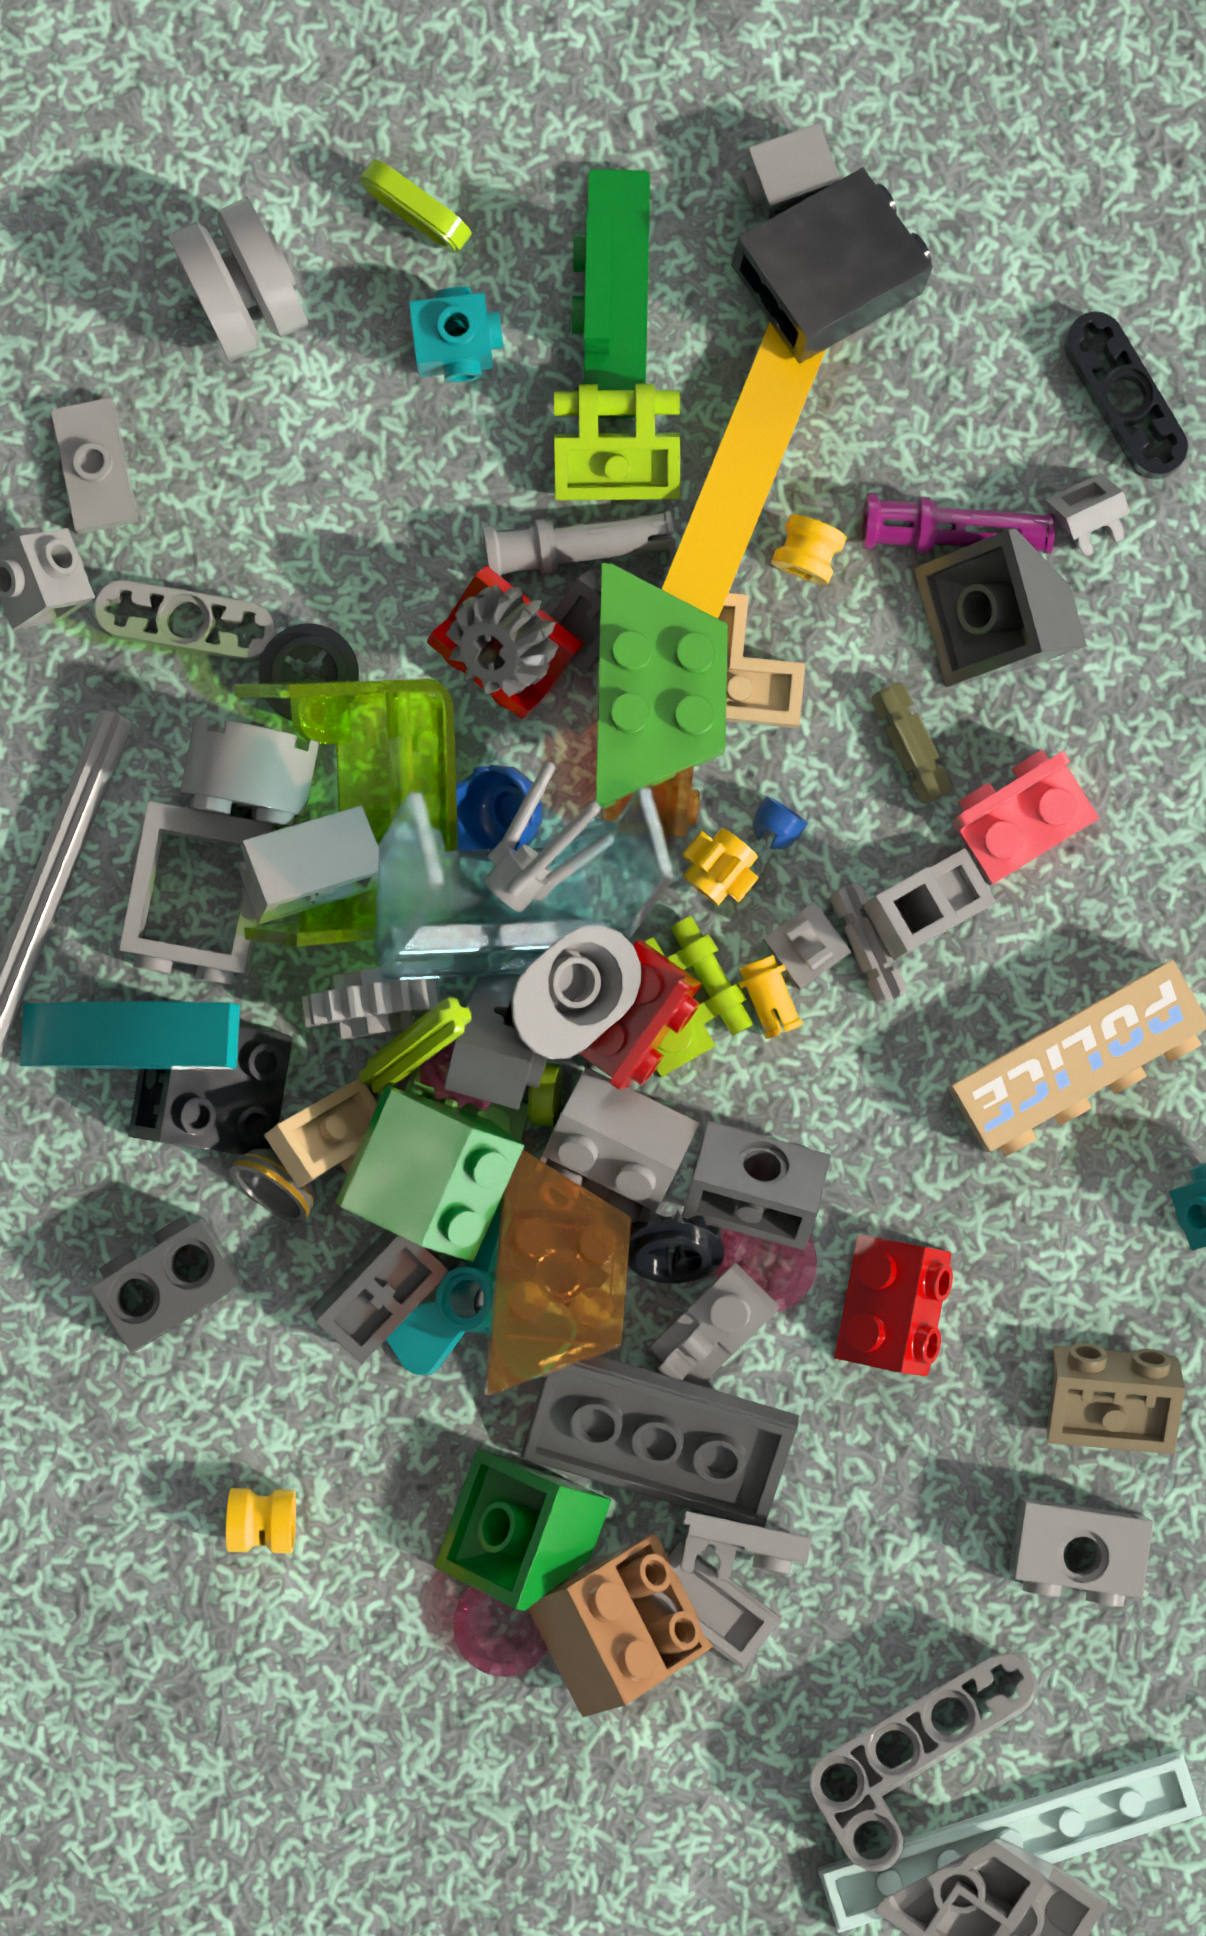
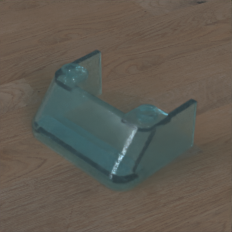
[375,788,675,980]

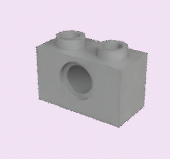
[1008,1497,1153,1606]

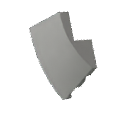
[874,1838,1109,1936]

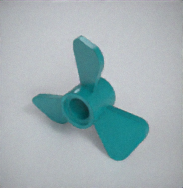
[386,1197,576,1380]

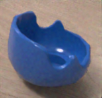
[440,765,542,861]

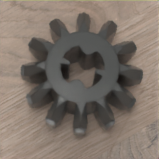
[446,584,559,697]

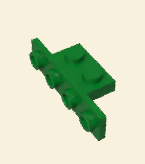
[572,169,650,419]

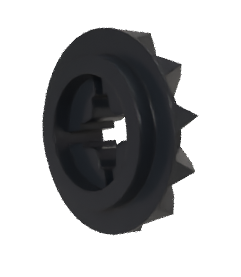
[258,623,359,724]
[622,1210,724,1284]

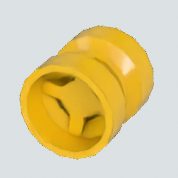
[226,1488,296,1554]

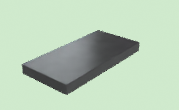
[520,1347,800,1528]

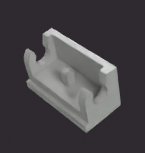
[238,805,387,925]

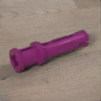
[862,493,1055,554]

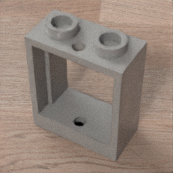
[119,801,278,986]

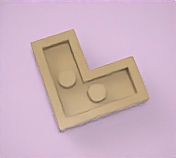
[718,593,806,729]
[264,1078,378,1188]

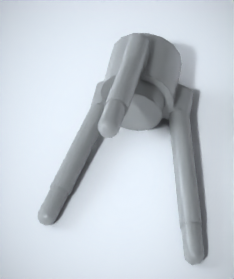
[484,762,614,912]

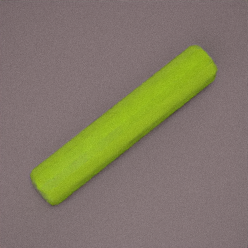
[359,997,471,1094]

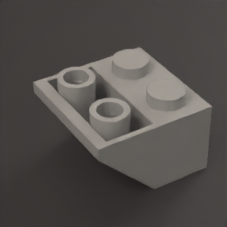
[523,1067,699,1245]

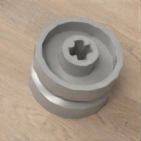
[168,197,309,362]

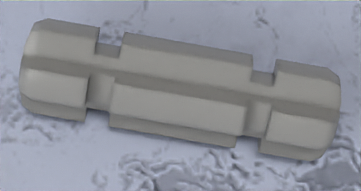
[831,883,907,1004]

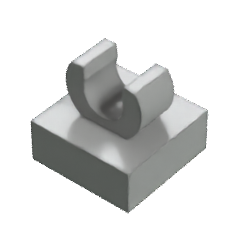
[1045,473,1130,556]
[763,902,851,990]

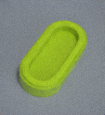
[359,159,472,253]

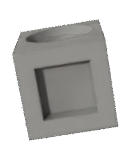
[740,123,840,221]

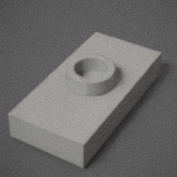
[51,397,139,535]

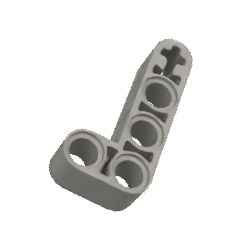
[810,1654,1035,1872]

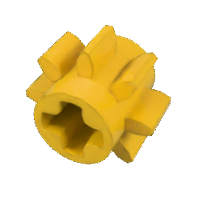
[682,827,759,906]

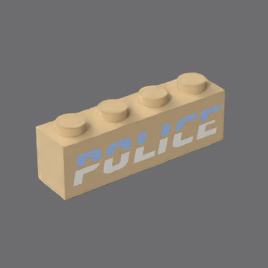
[947,960,1206,1157]

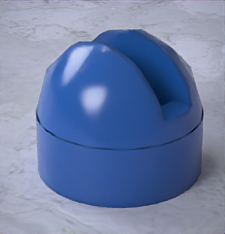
[753,795,808,849]

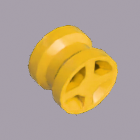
[771,514,847,586]

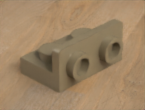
[1046,1343,1185,1454]

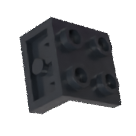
[128,1026,292,1155]

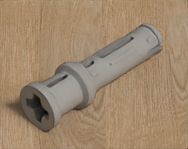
[483,511,675,576]

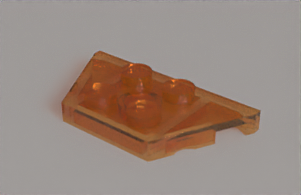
[485,1150,631,1396]

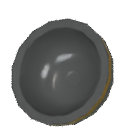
[230,1146,314,1222]

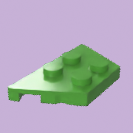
[596,563,728,809]

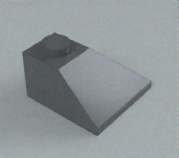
[914,529,1087,687]

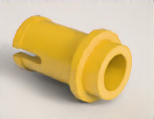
[737,954,803,1039]

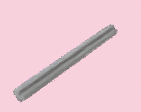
[0,710,131,1055]

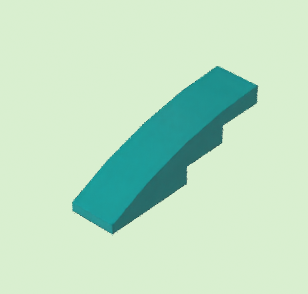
[20,1001,240,1070]

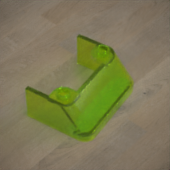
[235,678,460,947]

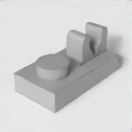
[647,1262,780,1386]
[680,1511,812,1581]

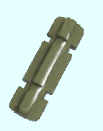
[871,683,953,804]

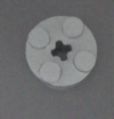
[180,717,319,829]

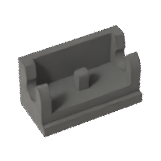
[310,1229,450,1365]

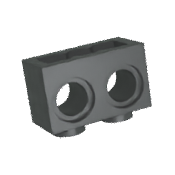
[90,1215,245,1353]

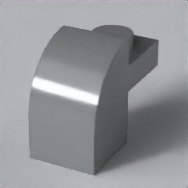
[862,848,997,960]

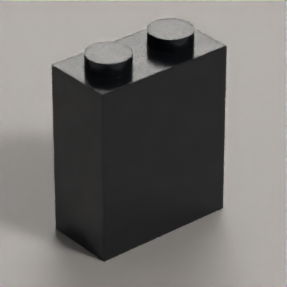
[731,167,933,364]

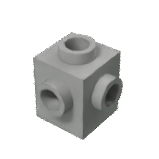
[0,525,95,630]

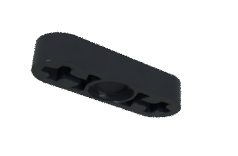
[1064,311,1188,480]

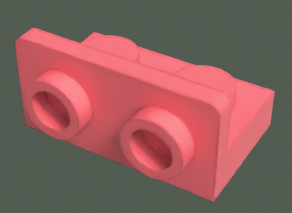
[951,749,1099,885]

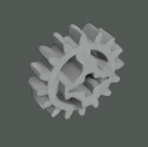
[301,966,441,1040]

